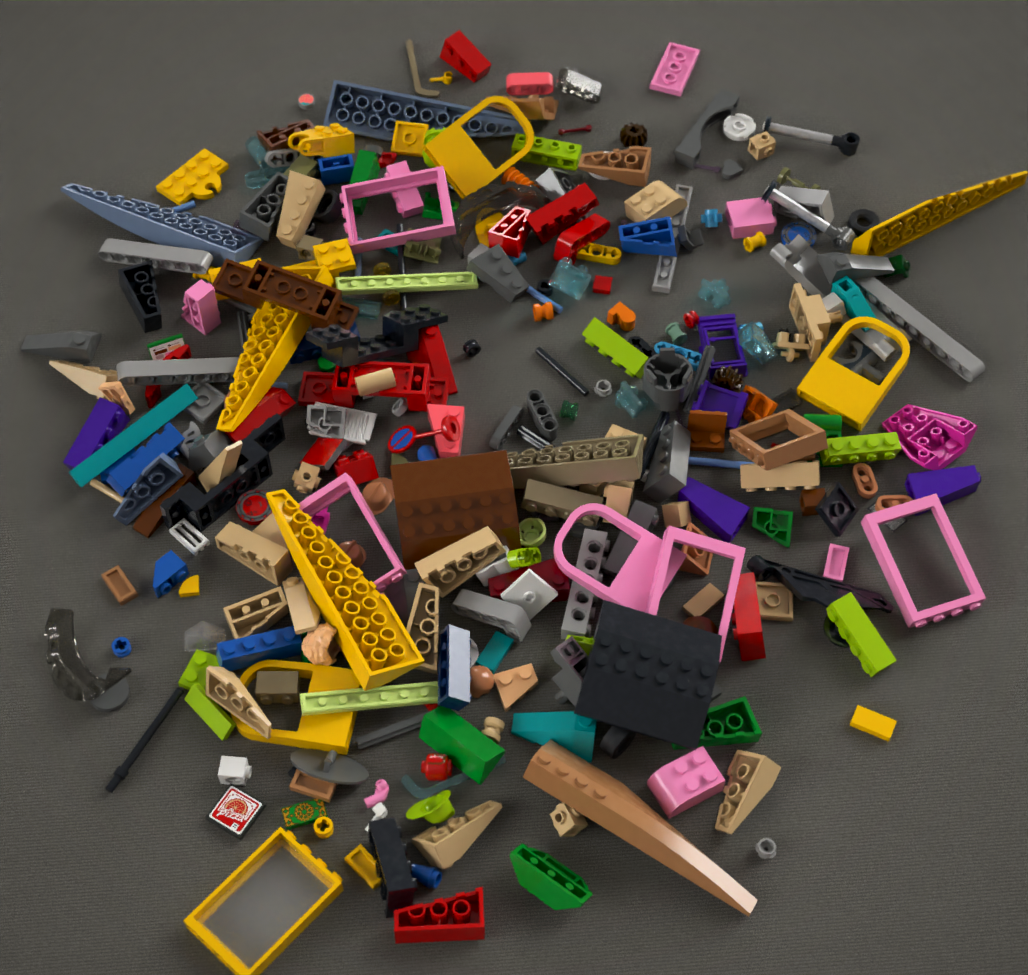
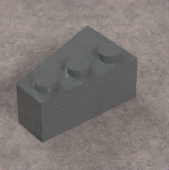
[466,244,529,303]

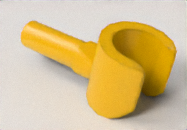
[430,71,452,85]

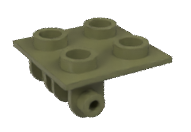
[403,228,442,264]

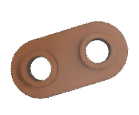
[852,463,878,499]
[875,495,913,511]

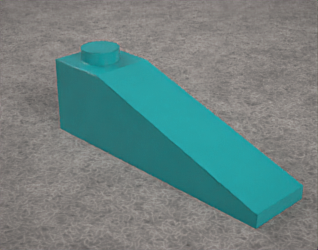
[511,711,596,763]

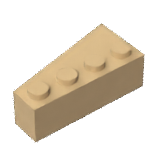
[276,170,326,249]
[414,526,506,598]

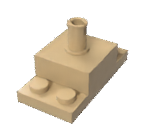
[789,283,842,362]

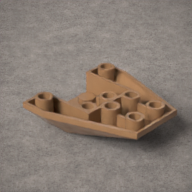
[481,95,559,120]

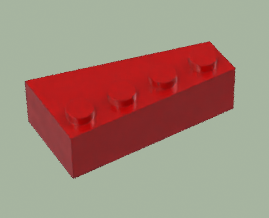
[727,572,766,661]
[394,886,485,944]

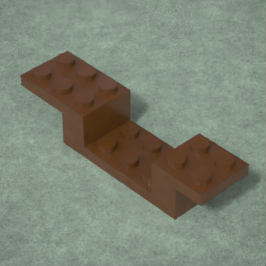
[212,259,359,330]

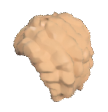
[301,622,341,666]

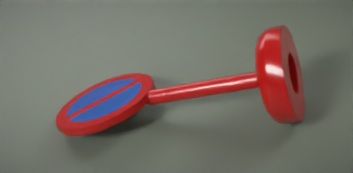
[388,415,461,454]

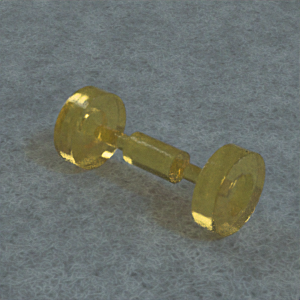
[373,262,400,306]

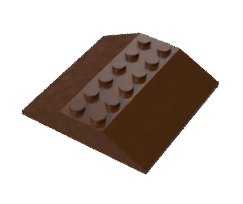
[390,450,521,570]

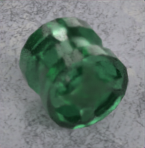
[560,400,579,421]

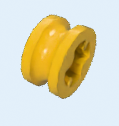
[314,816,334,839]

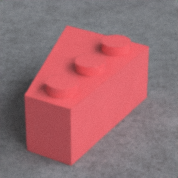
[427,404,465,459]

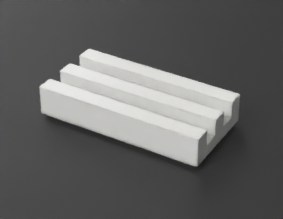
[169,518,210,556]

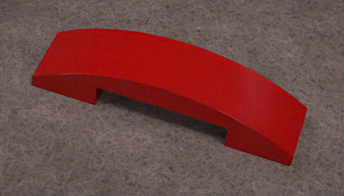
[145,344,192,409]

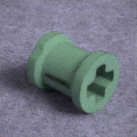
[665,322,688,346]

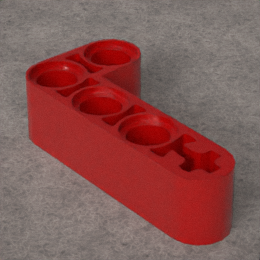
[553,213,611,268]

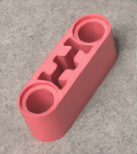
[506,72,554,96]

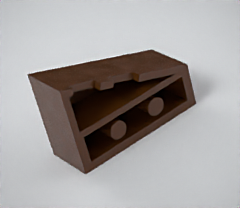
[256,119,315,161]

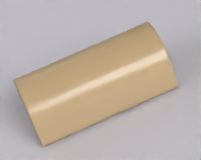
[354,367,396,397]

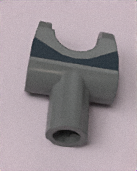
[831,341,886,385]

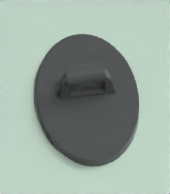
[290,749,369,785]

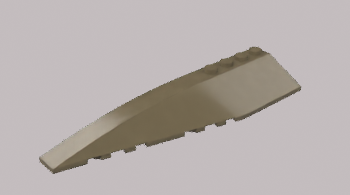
[507,434,644,489]

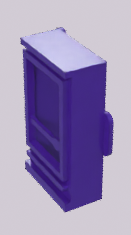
[697,313,748,380]

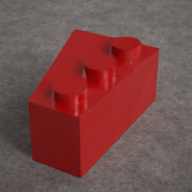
[440,30,492,83]

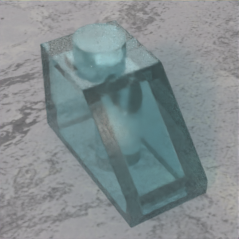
[738,321,777,365]

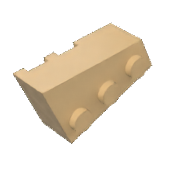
[223,586,289,639]

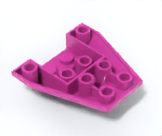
[881,404,977,470]

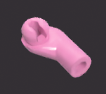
[364,779,389,809]

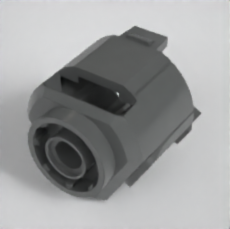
[642,348,693,411]

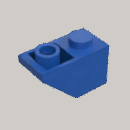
[153,550,189,599]

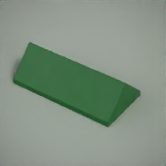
[418,706,506,785]

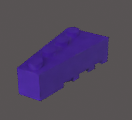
[63,397,131,470]

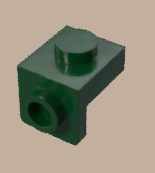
[884,254,911,278]

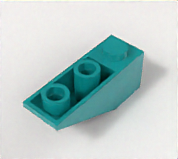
[830,275,877,332]

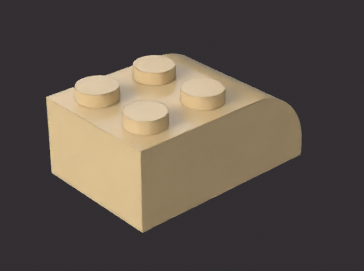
[624,181,688,223]

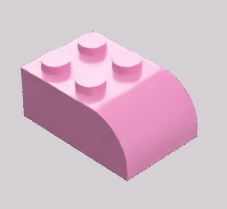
[647,746,725,819]

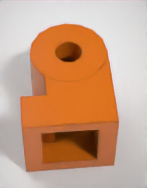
[607,302,636,331]

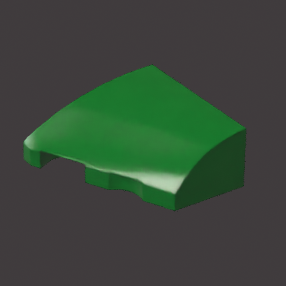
[422,192,459,222]
[752,507,793,548]

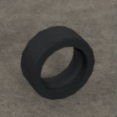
[314,190,344,224]

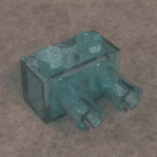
[548,257,592,300]

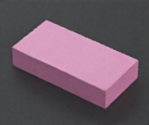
[823,543,849,582]

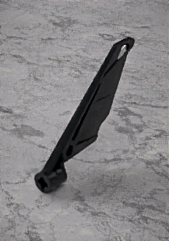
[747,555,894,613]

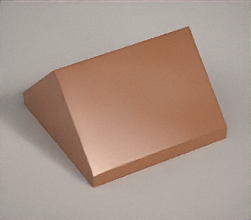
[678,522,713,576]

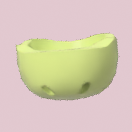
[519,518,547,548]

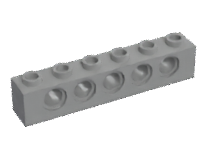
[561,528,611,640]

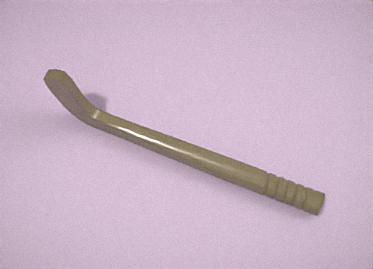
[406,40,439,98]

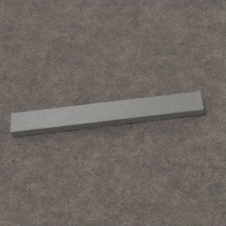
[652,184,693,294]

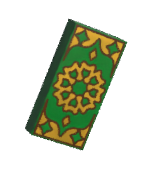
[281,798,328,830]

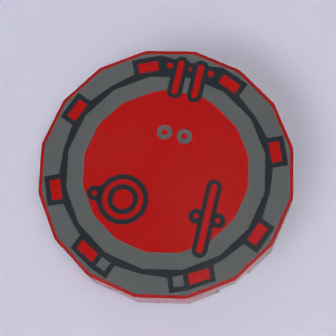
[236,490,272,525]

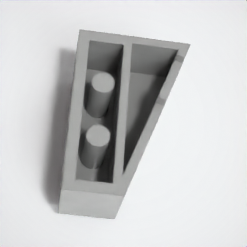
[773,186,834,225]

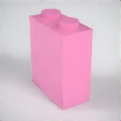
[725,197,777,239]

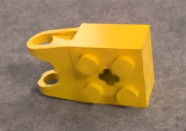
[288,123,355,158]

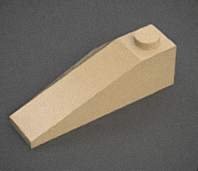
[198,440,243,493]
[206,666,272,739]
[411,801,502,869]

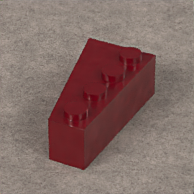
[488,555,570,602]

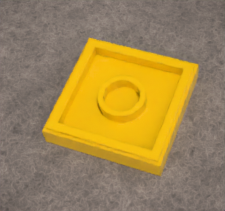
[391,121,429,157]

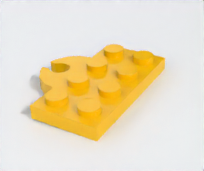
[156,148,229,205]

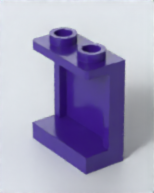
[691,380,749,430]

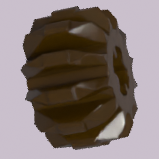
[620,122,648,147]
[712,365,744,393]

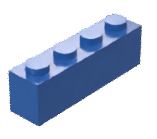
[216,626,302,671]

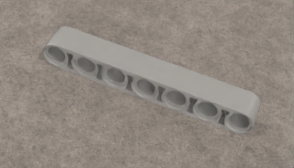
[98,238,213,274]
[116,357,239,386]

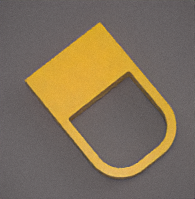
[423,96,534,203]
[797,317,910,432]
[231,660,362,755]

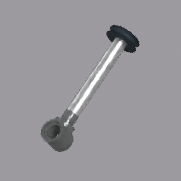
[761,180,855,251]

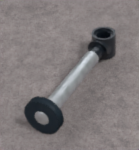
[763,115,860,156]

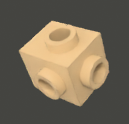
[748,131,776,161]
[292,461,321,494]
[550,802,588,837]

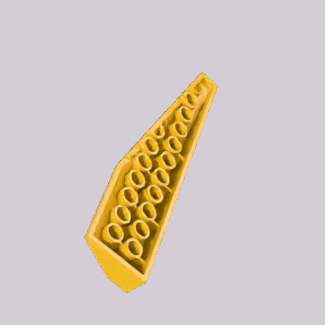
[850,171,1028,256]

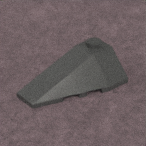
[817,252,895,284]
[188,429,232,471]

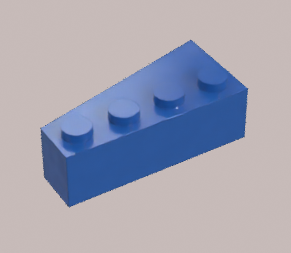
[106,422,185,497]

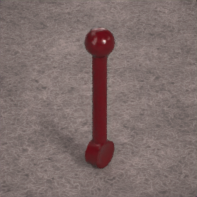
[558,125,592,135]

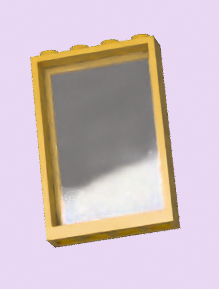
[183,827,344,975]

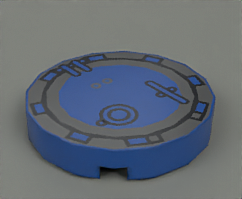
[781,222,816,248]

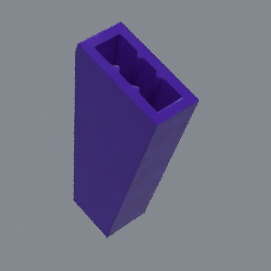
[904,465,981,516]
[678,477,750,544]

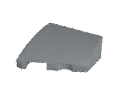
[306,405,347,438]

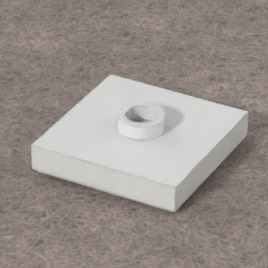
[501,569,558,620]

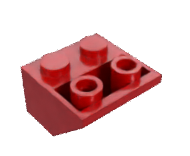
[332,449,379,485]

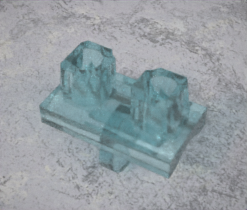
[698,278,731,309]
[615,381,648,418]

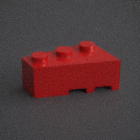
[488,206,531,258]

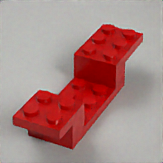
[298,361,450,412]

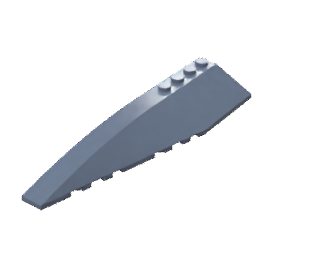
[323,80,525,141]
[61,183,264,267]

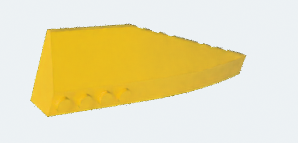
[216,266,335,432]
[266,489,424,691]

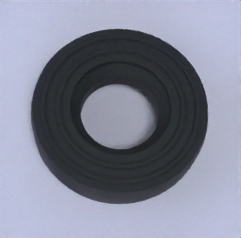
[848,209,880,236]

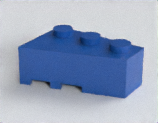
[618,216,677,257]

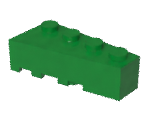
[671,696,762,750]

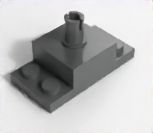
[550,636,589,706]

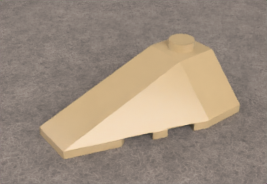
[49,360,124,400]
[282,577,321,635]
[715,749,781,834]

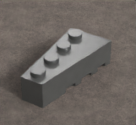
[239,172,289,242]
[643,420,691,504]
[604,500,660,578]

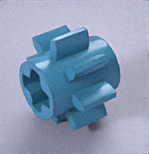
[701,209,722,228]

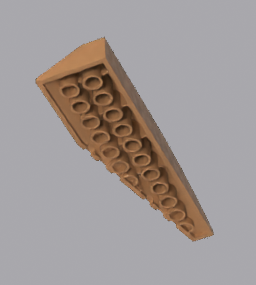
[523,740,758,917]

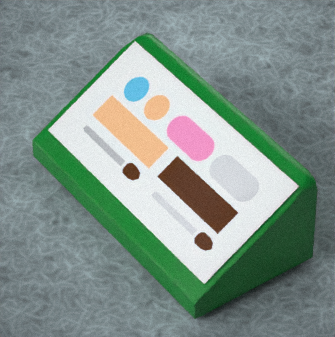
[147,333,185,360]

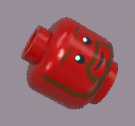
[421,753,452,781]

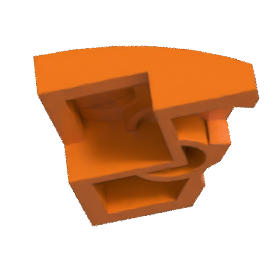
[742,385,778,423]

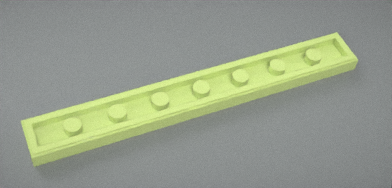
[335,271,478,295]
[299,681,438,716]

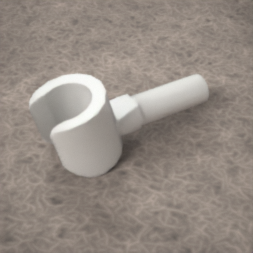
[365,802,388,832]

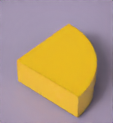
[179,575,200,597]

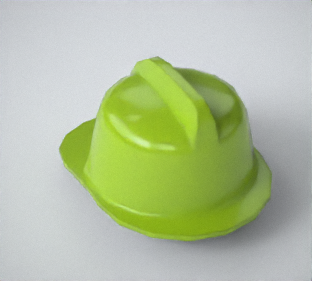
[406,790,455,824]

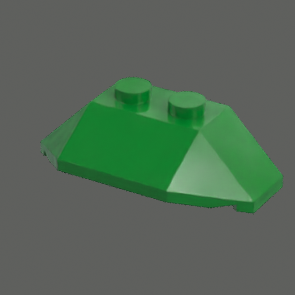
[510,844,593,910]

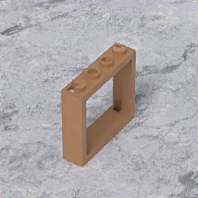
[729,409,828,471]

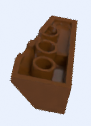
[133,463,198,539]

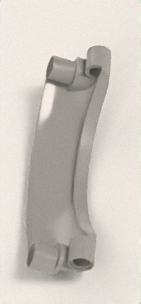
[770,234,912,362]

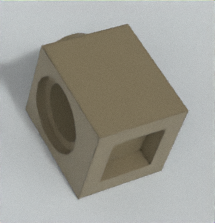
[296,235,324,261]

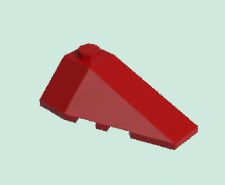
[406,324,458,395]
[225,387,296,443]

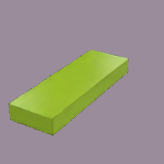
[184,683,236,741]

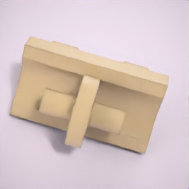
[772,332,810,362]

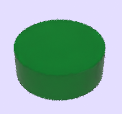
[318,356,336,373]

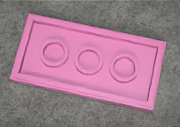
[649,42,700,97]

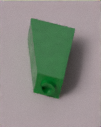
[349,149,380,215]

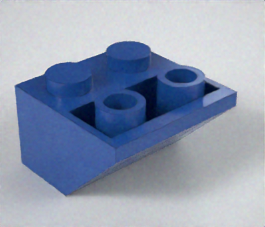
[317,154,354,185]

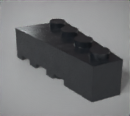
[118,260,162,333]
[368,817,417,918]

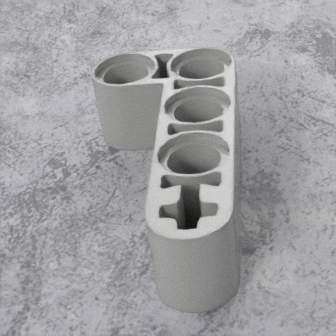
[451,589,531,643]

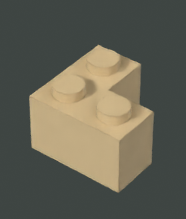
[602,480,635,524]

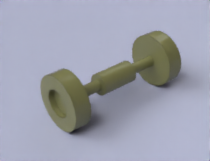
[777,167,821,190]

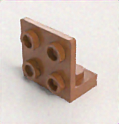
[687,410,728,453]

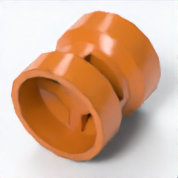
[533,302,554,322]

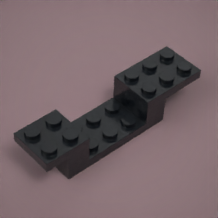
[306,304,448,368]
[160,413,286,532]

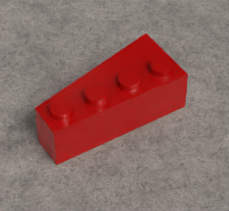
[525,183,599,245]

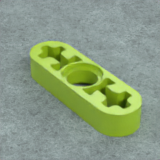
[507,547,541,569]

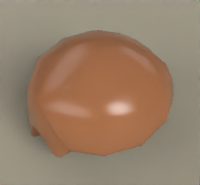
[470,665,495,698]

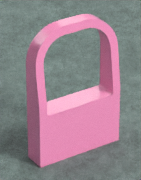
[553,503,687,612]

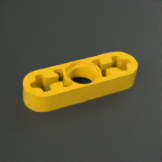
[576,243,621,265]

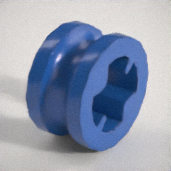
[111,637,132,658]

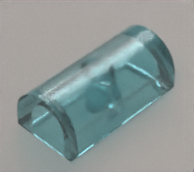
[245,136,273,171]

